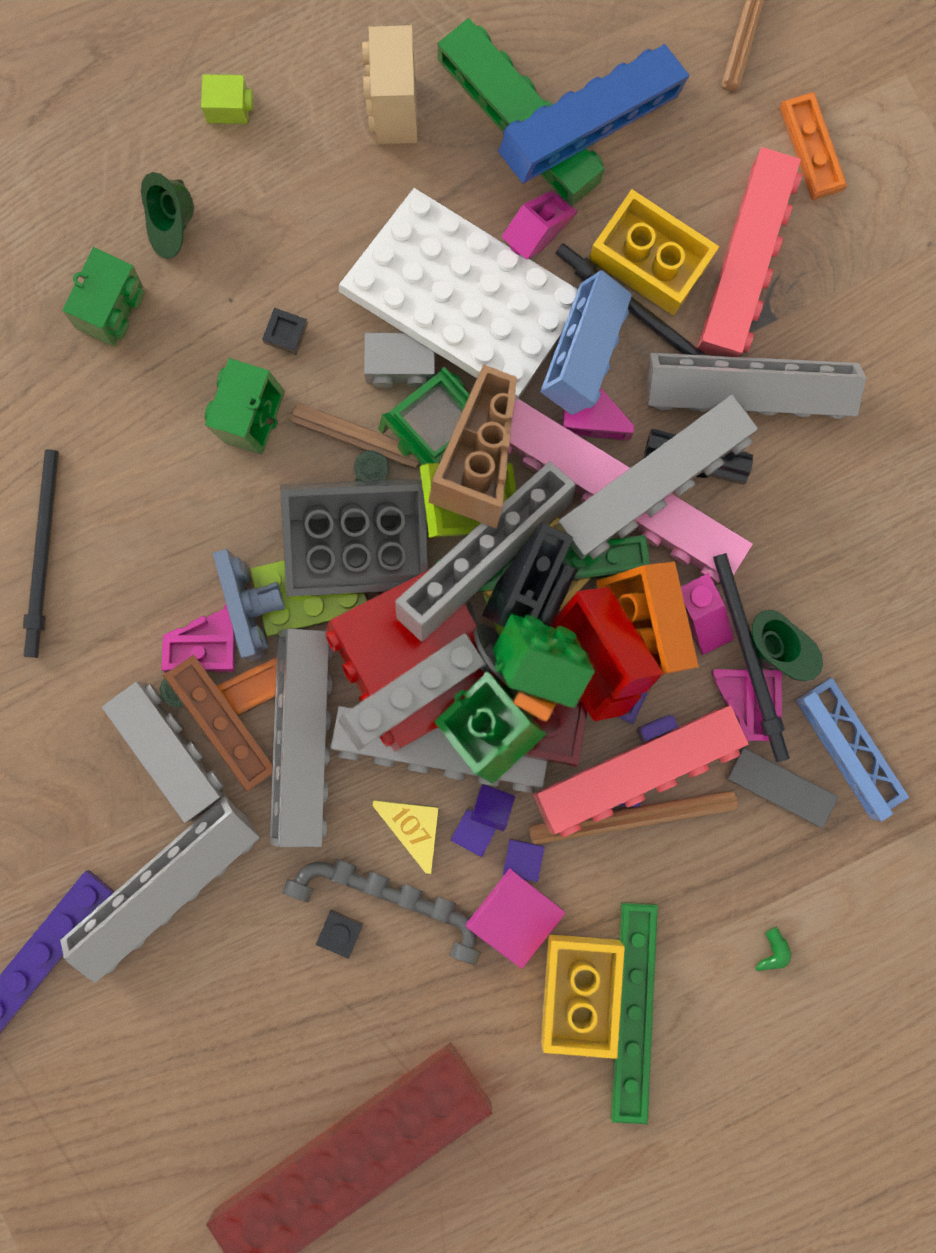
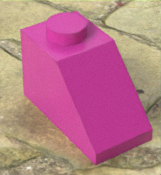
[502,190,578,260]
[562,388,634,441]
[681,573,734,655]

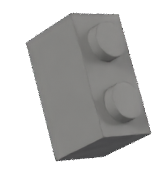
[364,333,435,388]

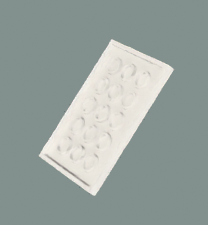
[338,188,578,402]

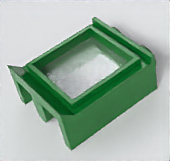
[378,367,470,476]

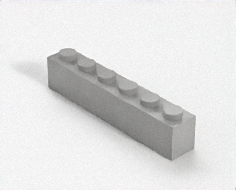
[646,353,866,419]
[556,395,758,560]
[395,461,576,642]
[270,629,333,847]
[331,706,547,793]
[60,795,260,983]

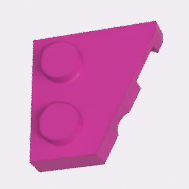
[161,604,236,673]
[711,669,782,741]

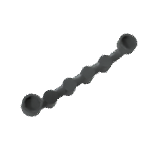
[282,859,481,966]

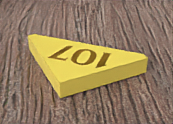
[373,800,439,874]

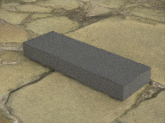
[726,748,838,828]

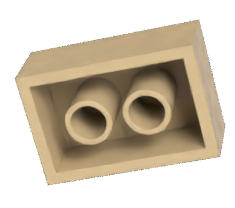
[362,25,418,144]

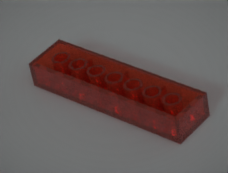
[206,1042,493,1253]

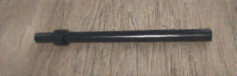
[555,243,706,355]
[23,449,59,658]
[713,553,790,762]

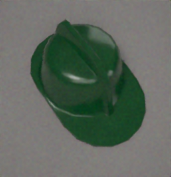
[141,172,194,259]
[751,609,823,682]

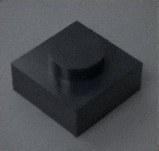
[262,308,308,355]
[316,910,364,959]

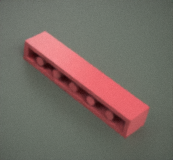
[697,147,802,357]
[532,705,749,837]

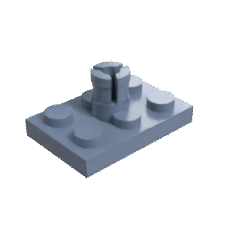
[213,549,285,662]

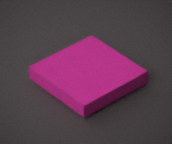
[466,868,566,969]

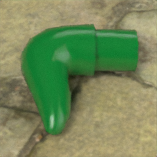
[755,926,792,972]

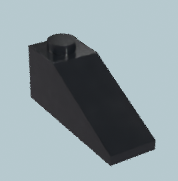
[482,522,573,627]

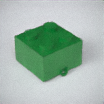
[62,247,144,347]
[204,358,285,455]
[492,614,595,708]
[434,672,546,784]

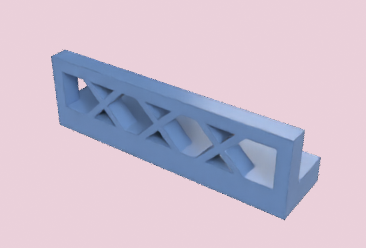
[795,678,909,821]

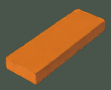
[780,92,847,200]

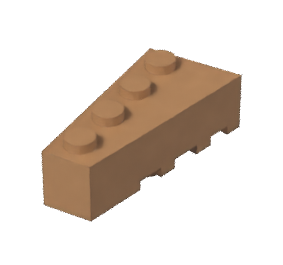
[428,364,517,528]

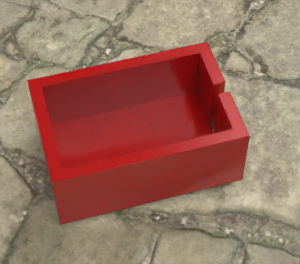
[551,587,663,722]

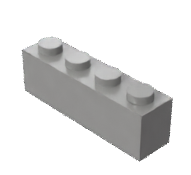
[338,633,486,751]
[102,681,226,823]

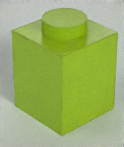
[201,74,254,124]

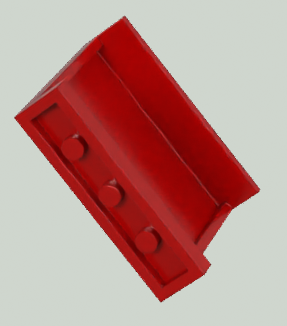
[325,570,510,752]

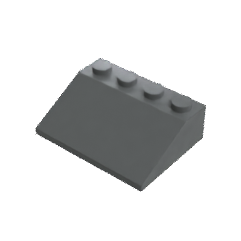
[280,479,428,597]

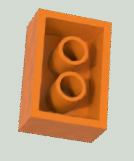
[596,561,699,675]

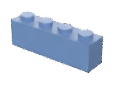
[540,270,632,415]

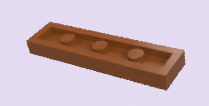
[163,655,273,792]

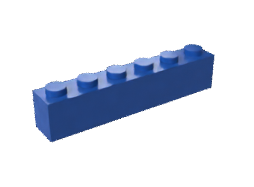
[498,44,690,184]

